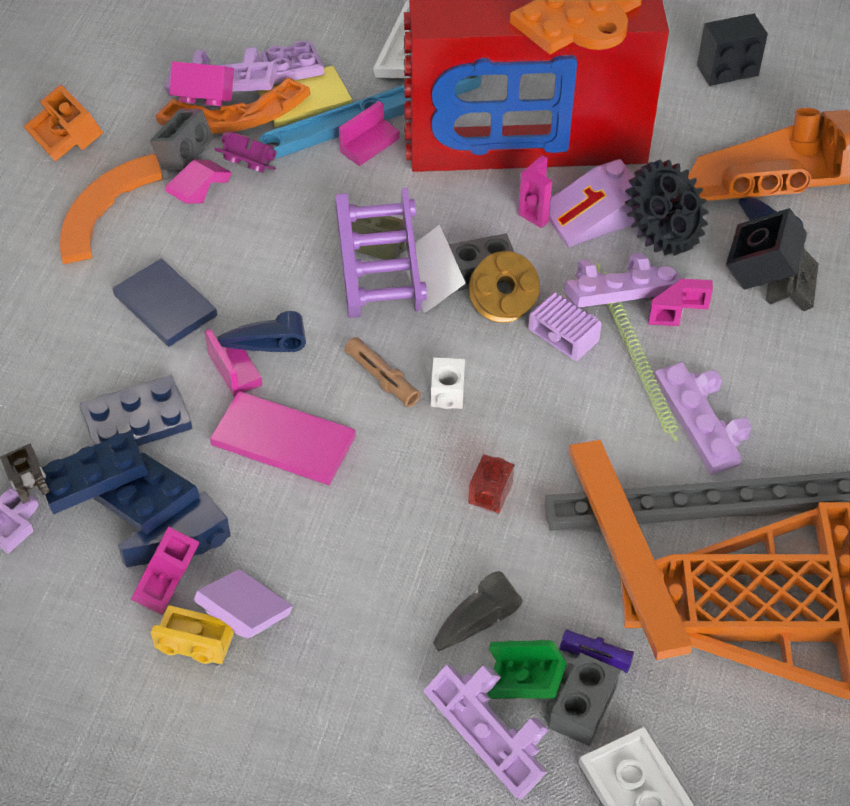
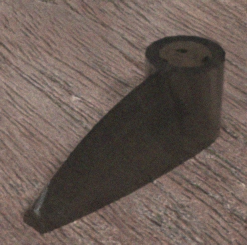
[433,571,523,652]

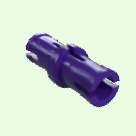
[559,629,634,673]

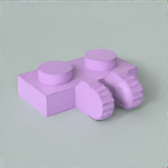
[0,487,39,554]

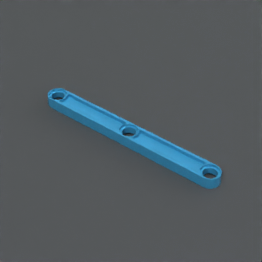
[259,75,482,159]

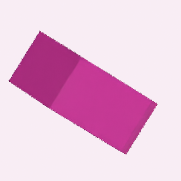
[165,159,232,204]
[648,279,713,326]
[131,526,199,615]

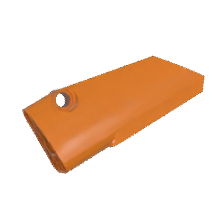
[688,108,850,201]

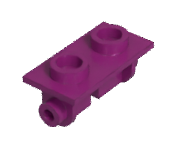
[214,131,277,173]

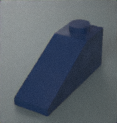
[118,491,231,568]

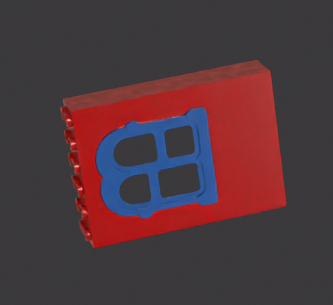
[404,0,669,172]

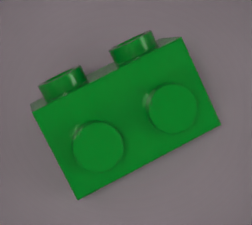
[487,639,567,699]

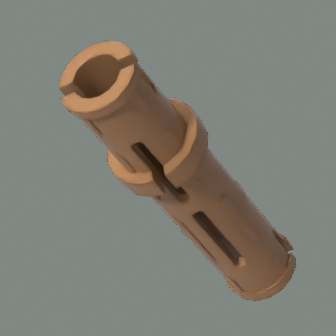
[345,337,421,408]

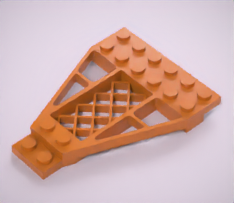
[620,502,850,699]

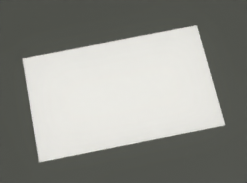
[400,225,466,314]

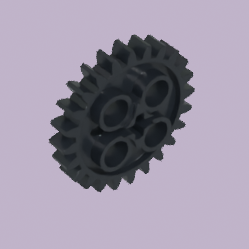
[625,159,709,256]

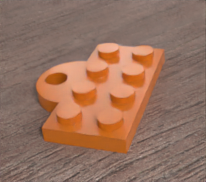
[510,0,641,54]

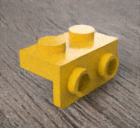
[151,605,234,664]

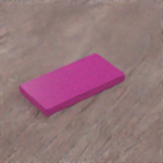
[210,391,356,486]

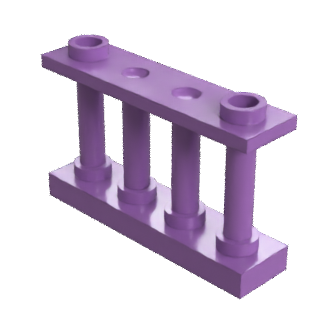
[336,188,427,318]

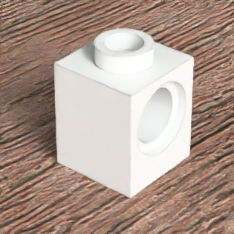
[431,357,465,409]

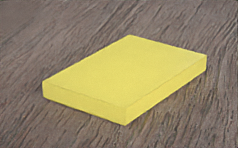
[257,66,352,128]

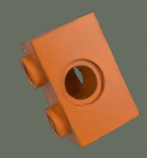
[23,85,104,162]

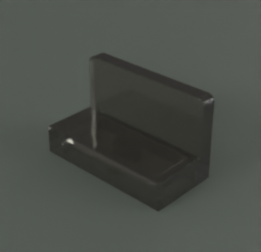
[766,248,819,311]

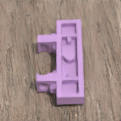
[165,47,277,94]
[564,253,683,308]
[654,362,752,474]
[423,665,549,799]

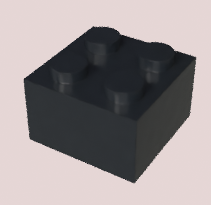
[697,13,768,86]
[726,208,807,290]

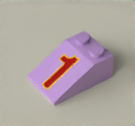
[549,159,635,247]

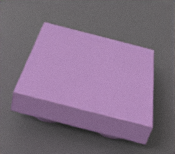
[260,41,324,85]
[194,569,293,639]

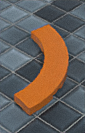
[155,78,311,134]
[60,153,163,264]

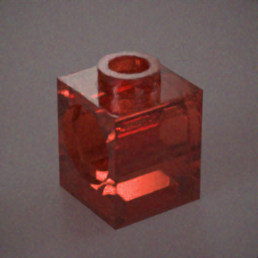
[468,454,515,513]

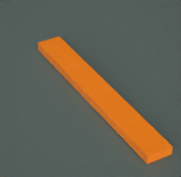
[568,440,693,660]

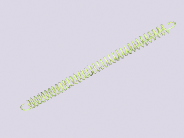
[596,263,678,442]

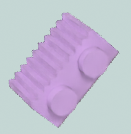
[528,292,602,362]

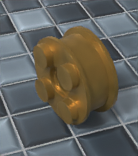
[468,251,540,323]

